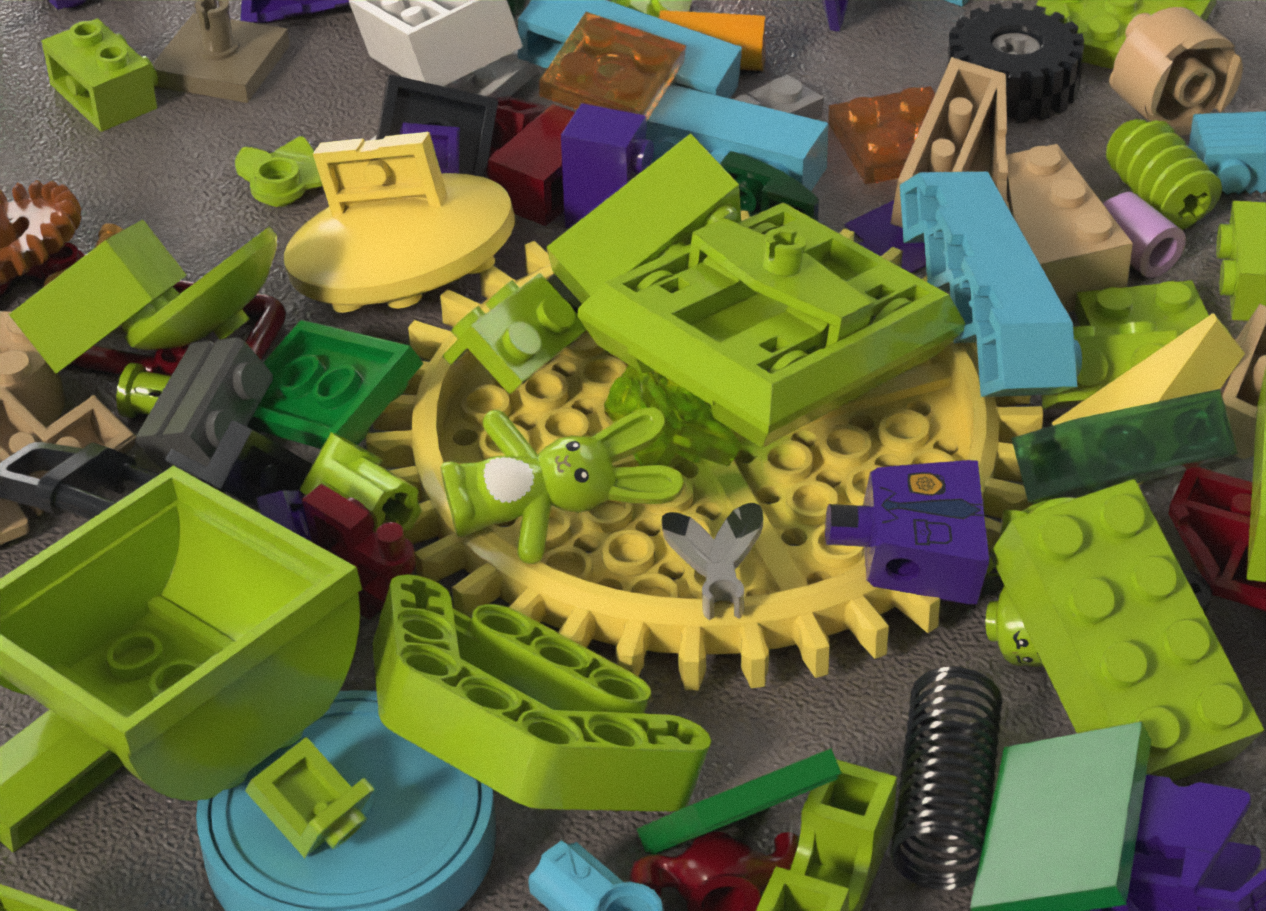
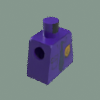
[825,460,989,604]

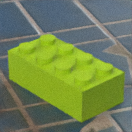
[989,479,1265,782]

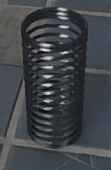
[890,667,1003,890]

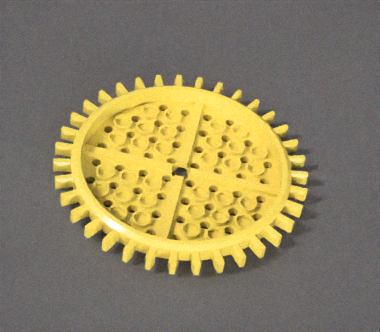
[366,211,1044,691]

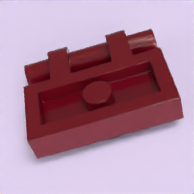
[302,484,416,620]

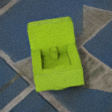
[245,737,375,858]

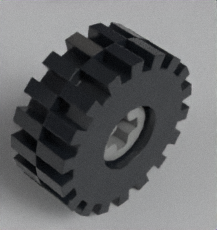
[947,3,1084,123]

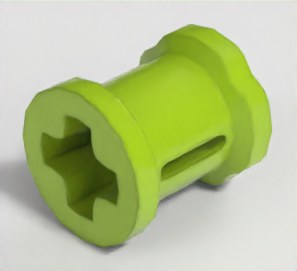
[116,363,171,418]

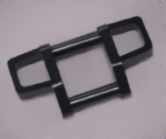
[0,442,226,520]

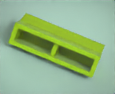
[0,709,124,853]

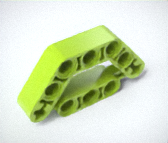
[372,574,711,812]

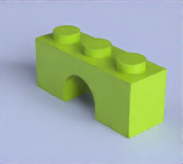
[756,759,897,911]

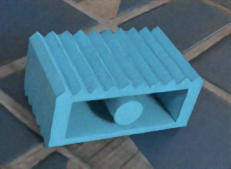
[1188,111,1266,195]

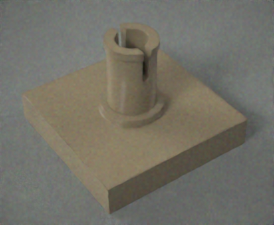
[153,0,290,103]

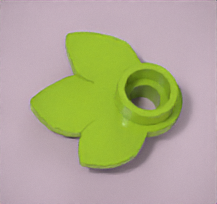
[234,136,323,207]

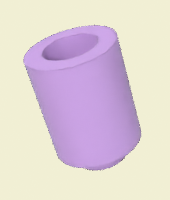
[1103,192,1186,278]

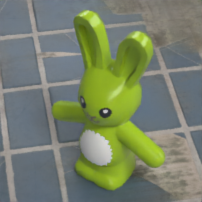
[440,407,684,565]

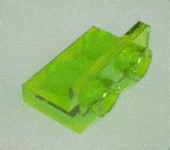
[604,365,742,467]

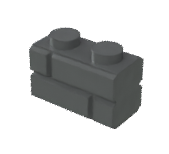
[136,337,273,476]

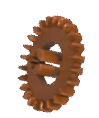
[0,180,82,285]

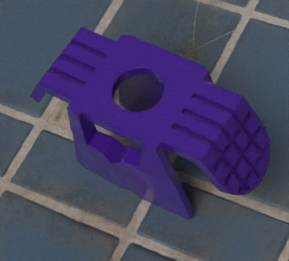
[1101,775,1266,911]

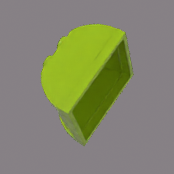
[0,465,362,801]

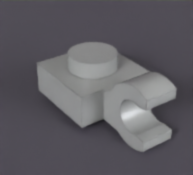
[734,75,824,119]

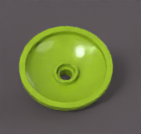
[124,226,277,350]

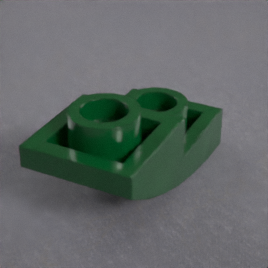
[721,151,819,221]

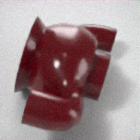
[629,831,799,911]

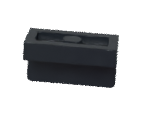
[164,420,313,508]

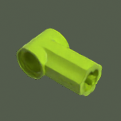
[299,432,422,533]

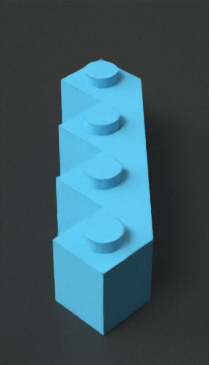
[900,172,1082,397]

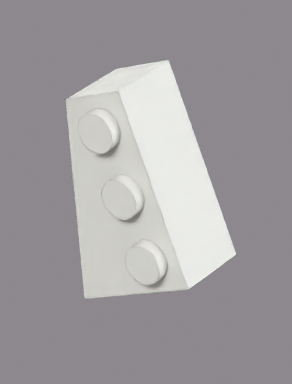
[348,0,523,89]

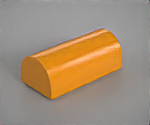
[659,10,765,71]

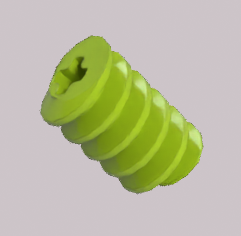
[1106,119,1222,230]

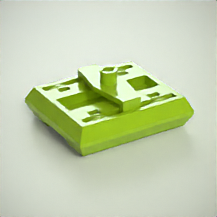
[577,203,965,448]

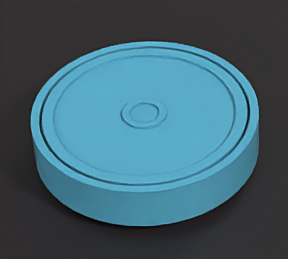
[196,690,496,911]

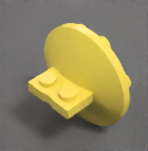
[284,132,515,313]

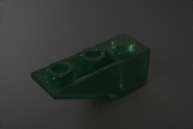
[1011,389,1239,504]

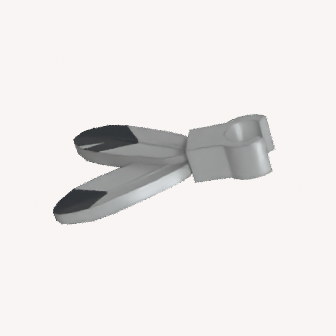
[662,503,763,620]

